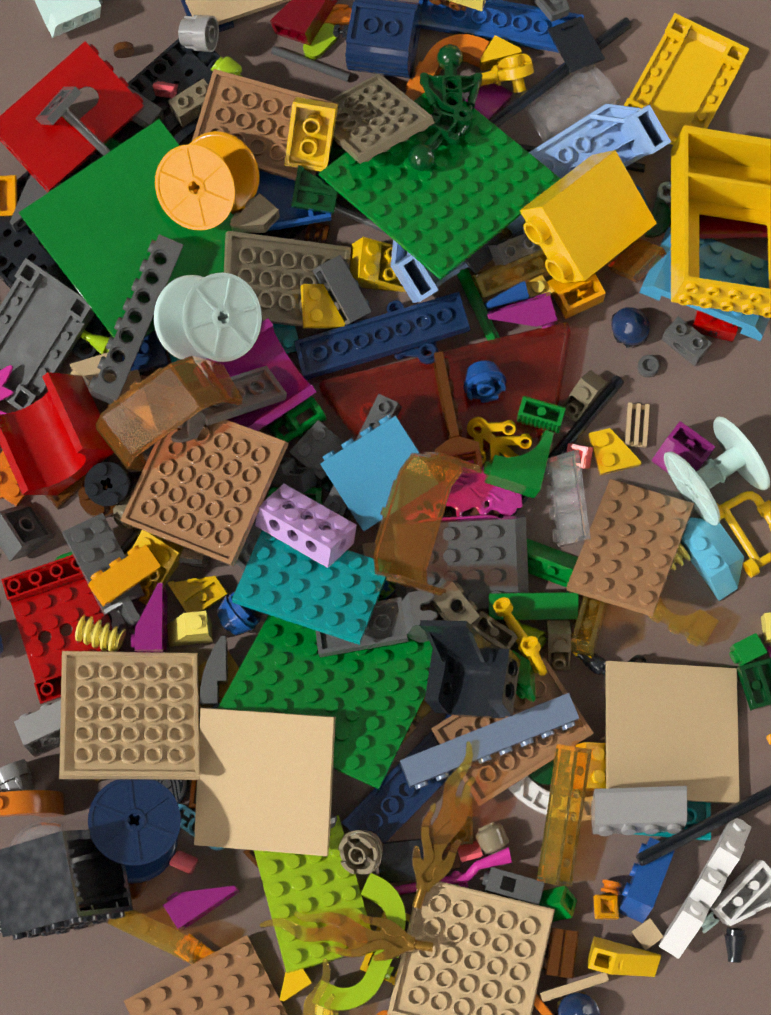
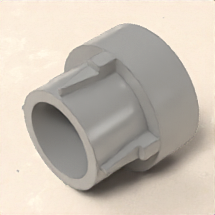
[178,15,219,52]
[0,759,34,792]

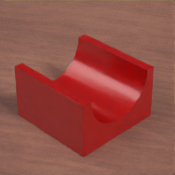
[0,372,117,496]

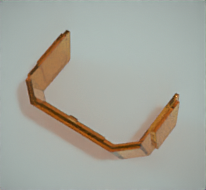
[96,355,243,471]
[373,452,483,596]

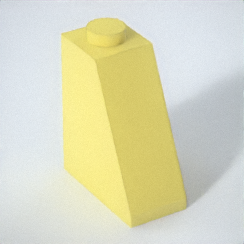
[167,611,213,647]

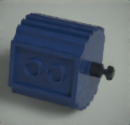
[333,0,422,78]

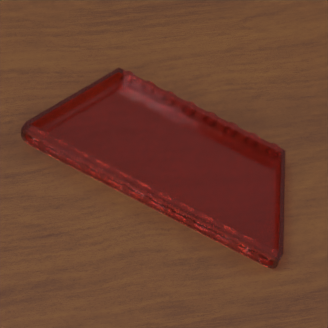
[319,323,571,465]

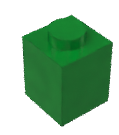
[729,633,767,666]

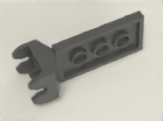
[163,366,287,443]
[316,591,439,657]

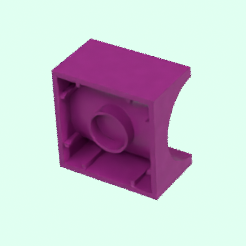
[191,318,316,431]

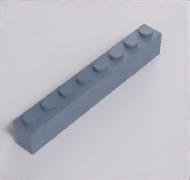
[399,693,579,790]

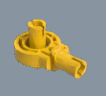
[480,54,534,93]

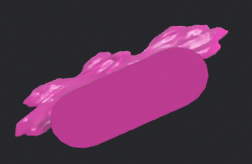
[399,460,523,523]

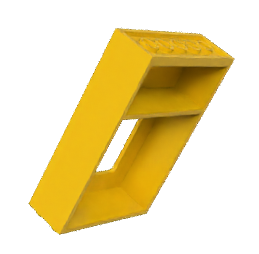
[671,125,771,318]

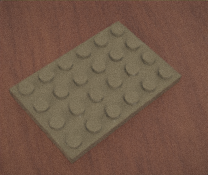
[328,74,434,164]
[224,231,351,330]

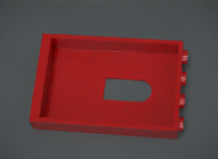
[0,41,144,193]

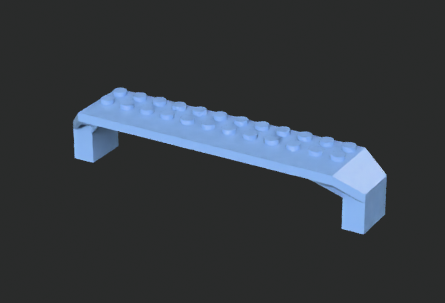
[391,104,671,303]

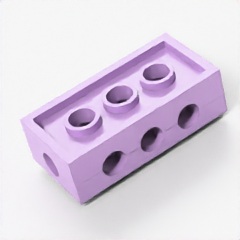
[255,484,357,568]

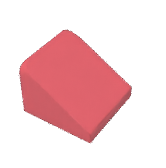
[152,81,178,99]
[564,443,593,469]
[457,841,483,863]
[169,850,198,875]

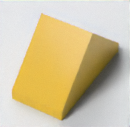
[480,35,522,71]
[280,969,313,1001]

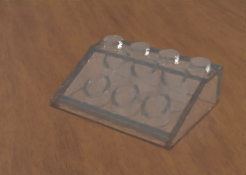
[515,64,621,142]
[544,450,591,547]

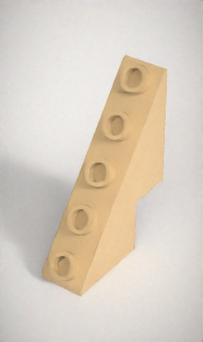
[70,352,157,429]

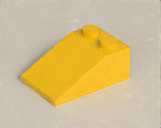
[284,97,338,172]

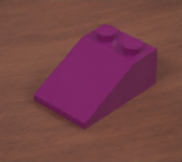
[465,72,513,120]
[487,292,558,329]
[131,583,168,653]
[163,886,240,930]

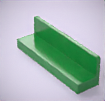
[527,538,578,588]
[488,592,578,620]

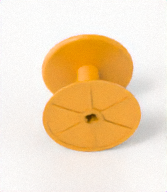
[155,131,259,230]

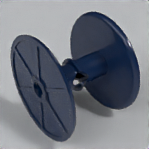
[88,779,181,884]

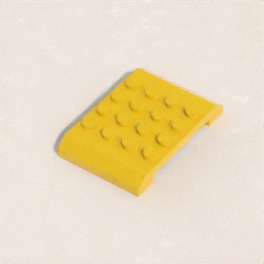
[623,13,749,145]

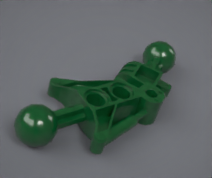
[408,44,482,171]

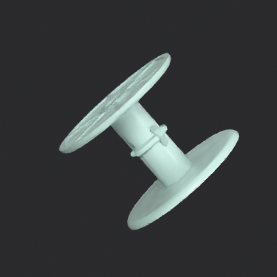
[154,273,262,362]
[664,416,770,526]

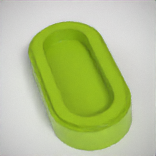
[303,23,338,60]

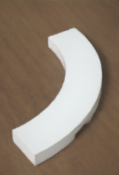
[508,776,593,821]

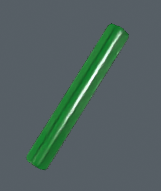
[457,268,501,346]

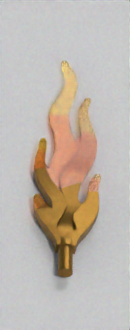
[412,741,476,909]
[260,911,434,961]

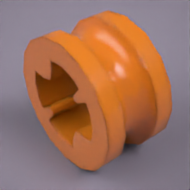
[600,879,623,896]

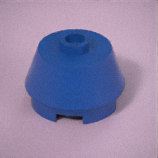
[463,361,506,403]
[217,591,261,635]

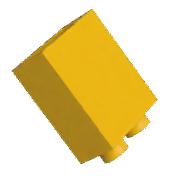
[519,150,657,283]

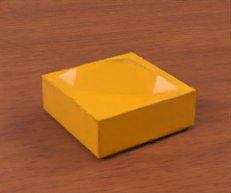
[593,895,619,920]

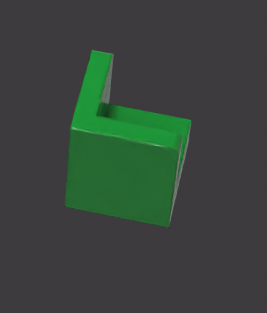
[538,885,577,922]

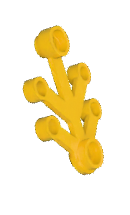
[467,417,532,464]

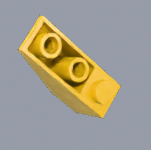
[588,936,661,977]

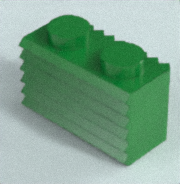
[517,396,566,434]

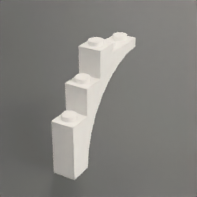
[659,818,751,959]

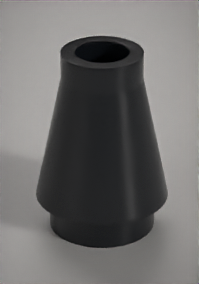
[724,928,747,963]

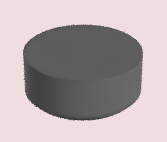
[637,355,660,378]

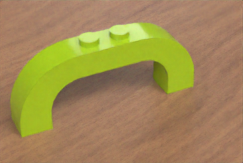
[312,873,406,1011]

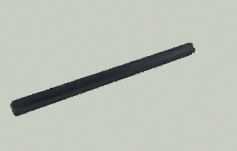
[489,17,632,127]
[498,375,624,518]
[636,785,771,866]

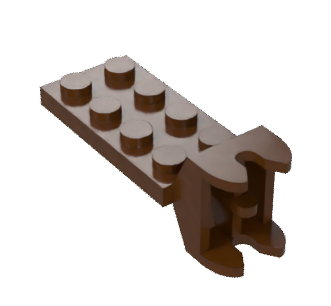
[434,351,483,480]

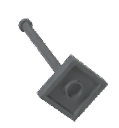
[35,86,110,156]

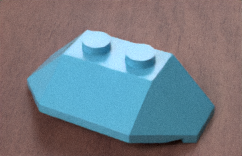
[681,517,744,601]

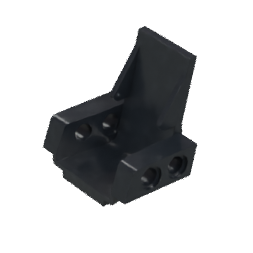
[419,620,520,718]

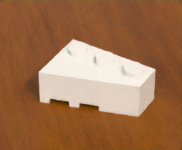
[710,859,771,926]

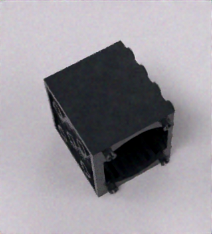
[0,829,134,940]

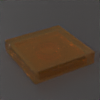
[608,238,666,283]

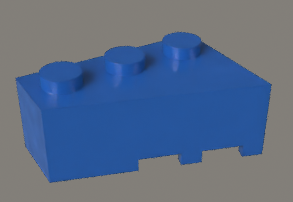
[619,837,675,923]

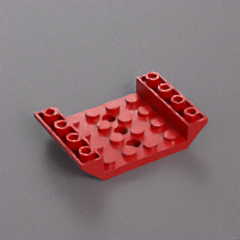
[1,555,121,704]

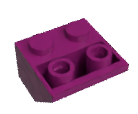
[651,421,715,474]

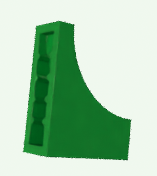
[483,430,554,498]

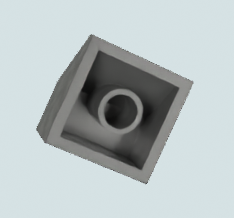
[0,502,54,561]

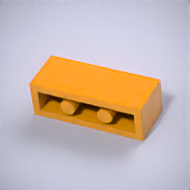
[88,544,161,607]

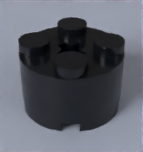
[85,462,132,506]

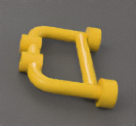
[716,491,771,578]
[493,597,547,676]

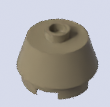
[338,830,383,874]

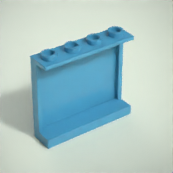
[320,414,439,531]

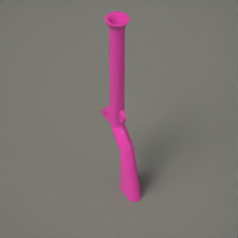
[394,847,512,895]

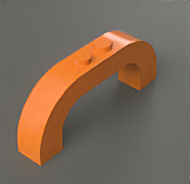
[405,34,489,101]
[0,790,64,818]

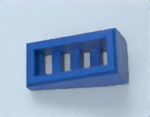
[485,281,529,309]

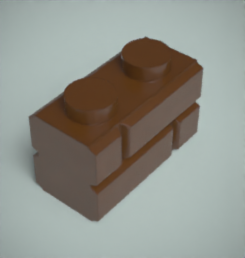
[542,928,579,979]

